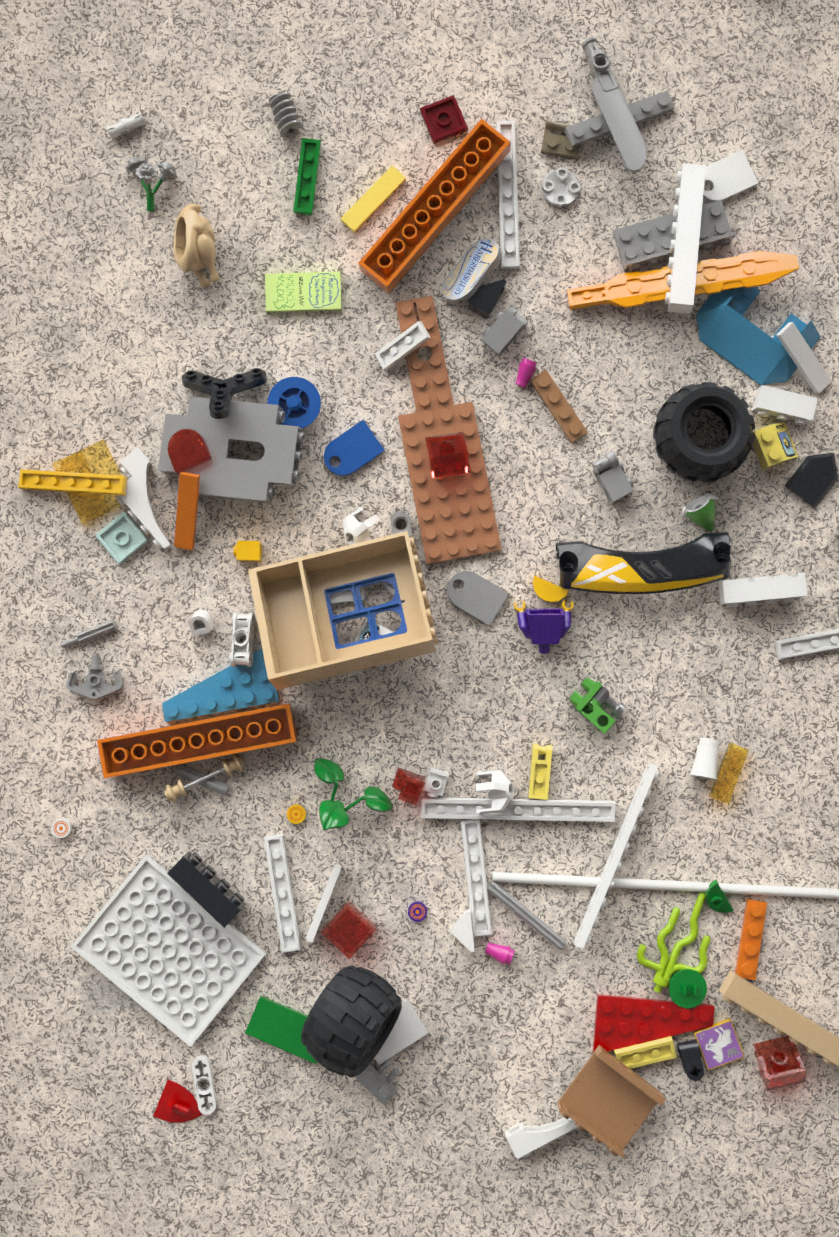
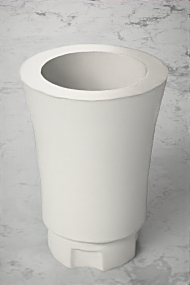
[690,738,719,780]

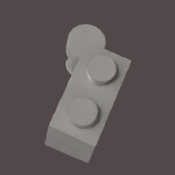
[481,306,528,356]
[592,451,634,504]

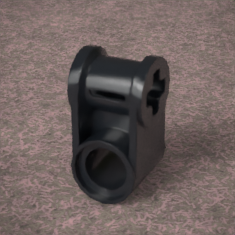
[677,1039,704,1081]

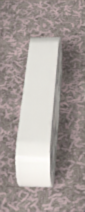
[192,1055,217,1115]

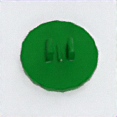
[668,969,707,1008]

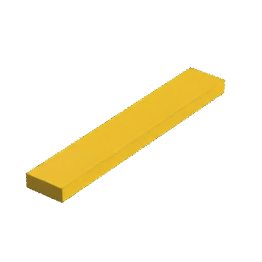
[18,469,128,496]

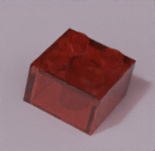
[320,900,377,959]

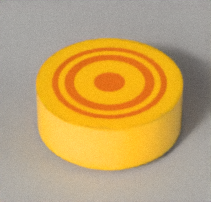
[287,804,306,824]

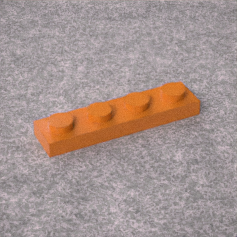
[735,898,767,980]

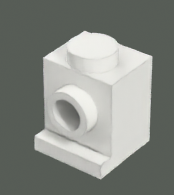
[424,767,449,798]

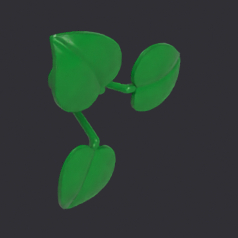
[314,758,393,831]

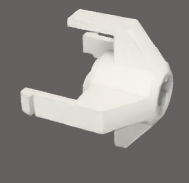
[343,507,380,545]
[476,770,514,815]

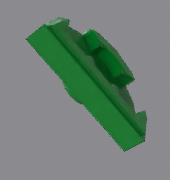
[705,879,734,913]

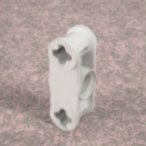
[230,613,256,667]

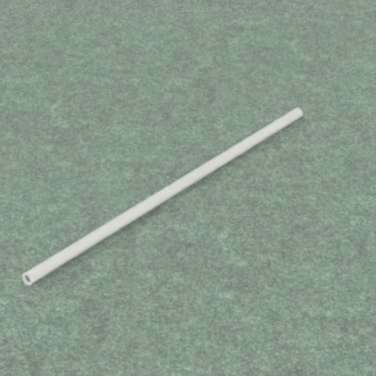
[492,872,839,899]

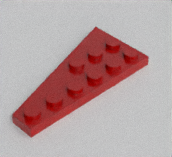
[592,994,715,1053]

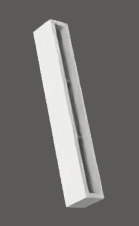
[665,163,706,314]

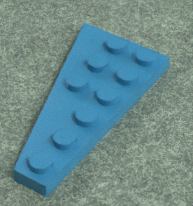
[162,649,279,722]

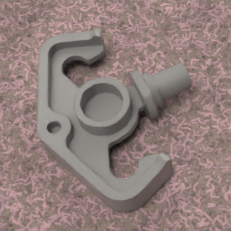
[66,655,124,699]

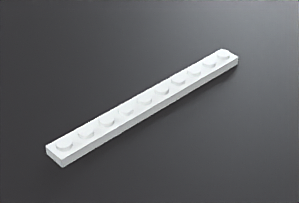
[573,763,659,949]
[421,797,615,822]

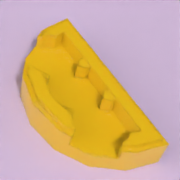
[532,576,569,602]

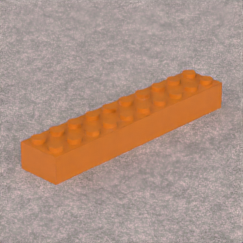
[358,118,511,294]
[97,703,298,778]

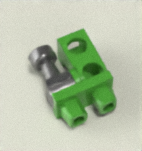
[568,677,627,734]

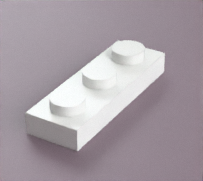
[375,321,431,370]

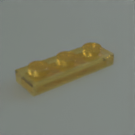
[709,742,749,804]

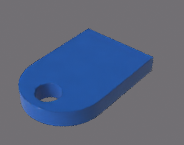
[324,420,385,476]

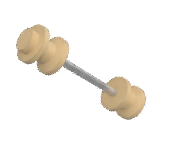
[164,753,246,803]

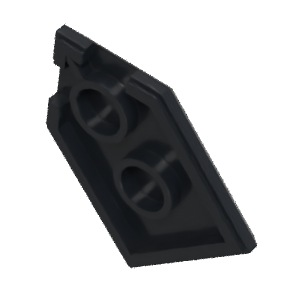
[784,453,838,509]

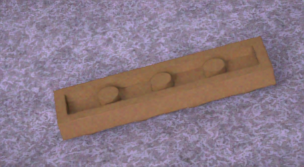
[530,370,588,444]

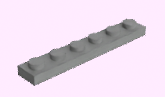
[565,90,675,147]

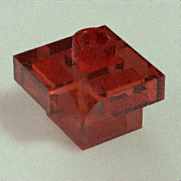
[392,767,426,805]

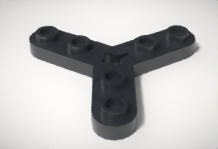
[182,368,267,419]

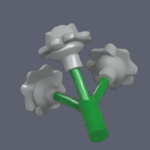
[125,157,177,211]

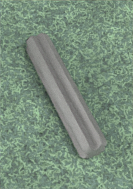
[174,764,229,795]

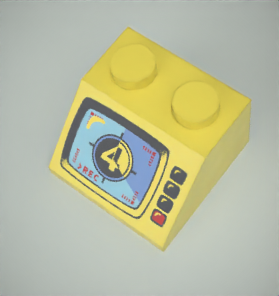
[753,422,798,470]

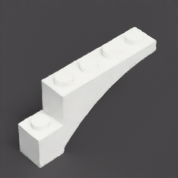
[115,447,172,551]

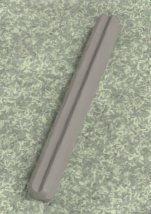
[487,882,566,950]

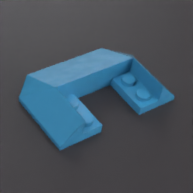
[696,287,821,385]

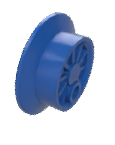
[267,377,321,429]

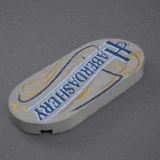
[442,238,501,304]

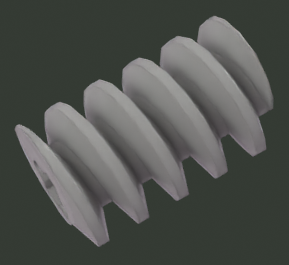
[269,92,301,137]

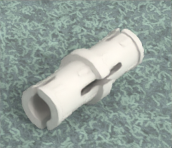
[106,113,146,139]

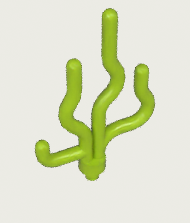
[636,892,711,993]

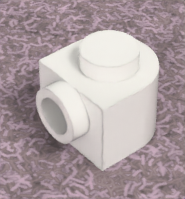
[189,610,213,636]

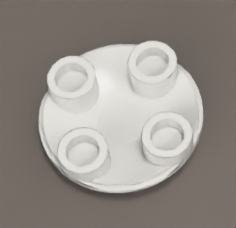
[542,167,580,207]

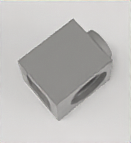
[390,511,412,537]

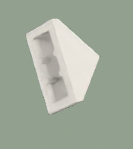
[450,909,475,952]

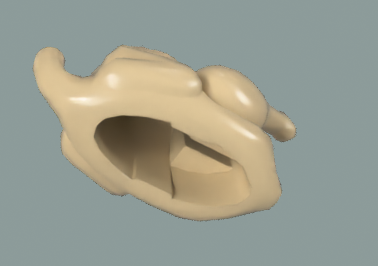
[173,204,220,288]

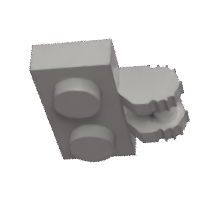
[355,1060,400,1105]

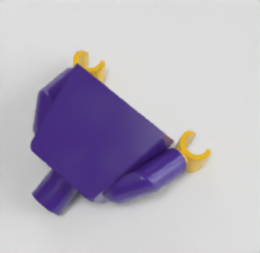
[514,600,574,654]

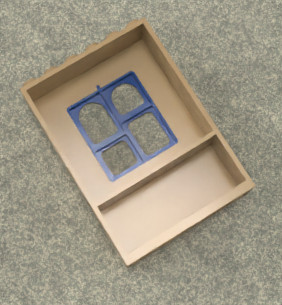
[248,531,439,690]

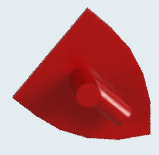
[153,1079,202,1123]

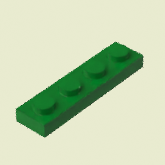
[293,138,321,216]

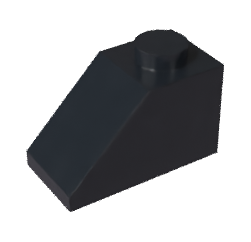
[467,279,507,319]

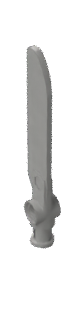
[581,37,647,173]

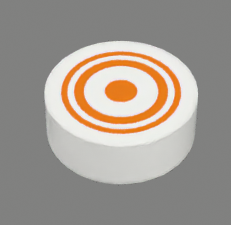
[51,818,72,838]

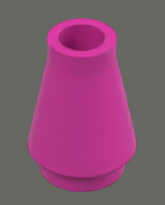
[515,358,537,388]
[485,942,515,965]

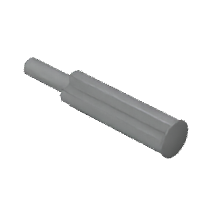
[60,619,117,648]

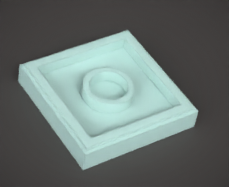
[95,511,149,565]

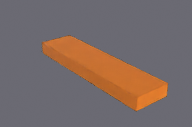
[174,472,200,550]

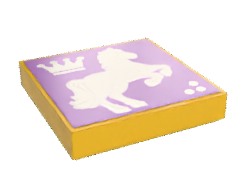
[693,1018,744,1070]

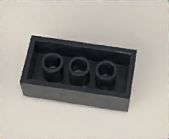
[167,852,246,928]

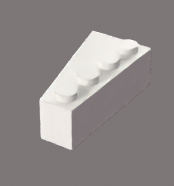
[718,572,807,608]

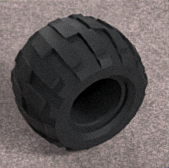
[653,382,755,483]
[301,965,402,1078]

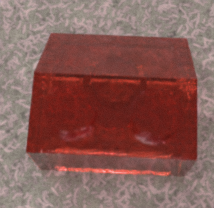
[425,432,470,478]
[753,1036,806,1091]

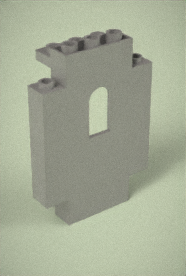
[158,397,305,504]

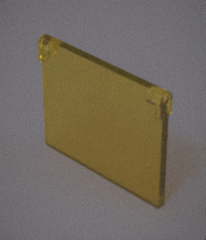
[52,439,122,525]

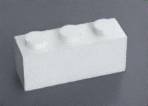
[752,385,818,426]

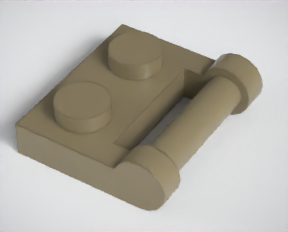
[541,118,580,159]

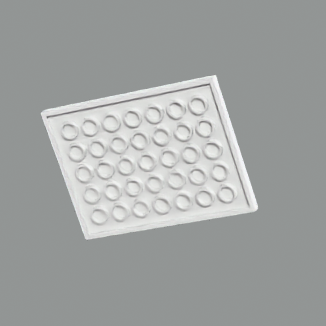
[71,854,266,1047]

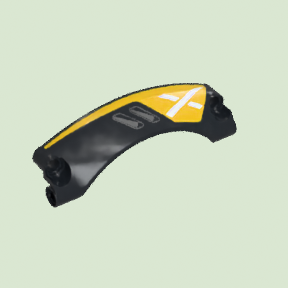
[556,532,731,594]

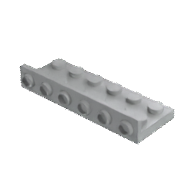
[613,200,736,272]

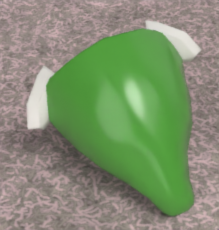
[681,493,719,531]

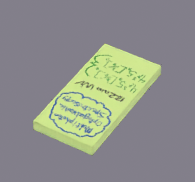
[265,272,342,313]

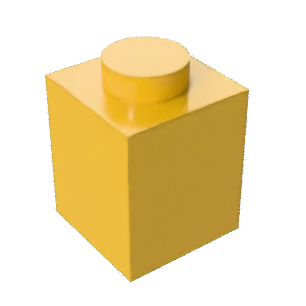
[233,541,262,562]

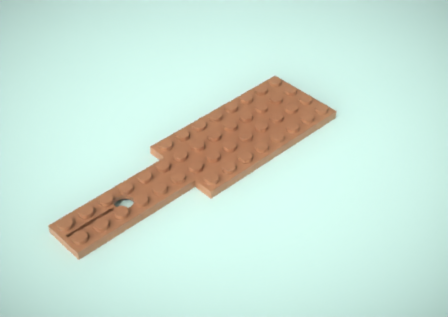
[395,296,502,565]

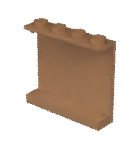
[557,1045,666,1158]

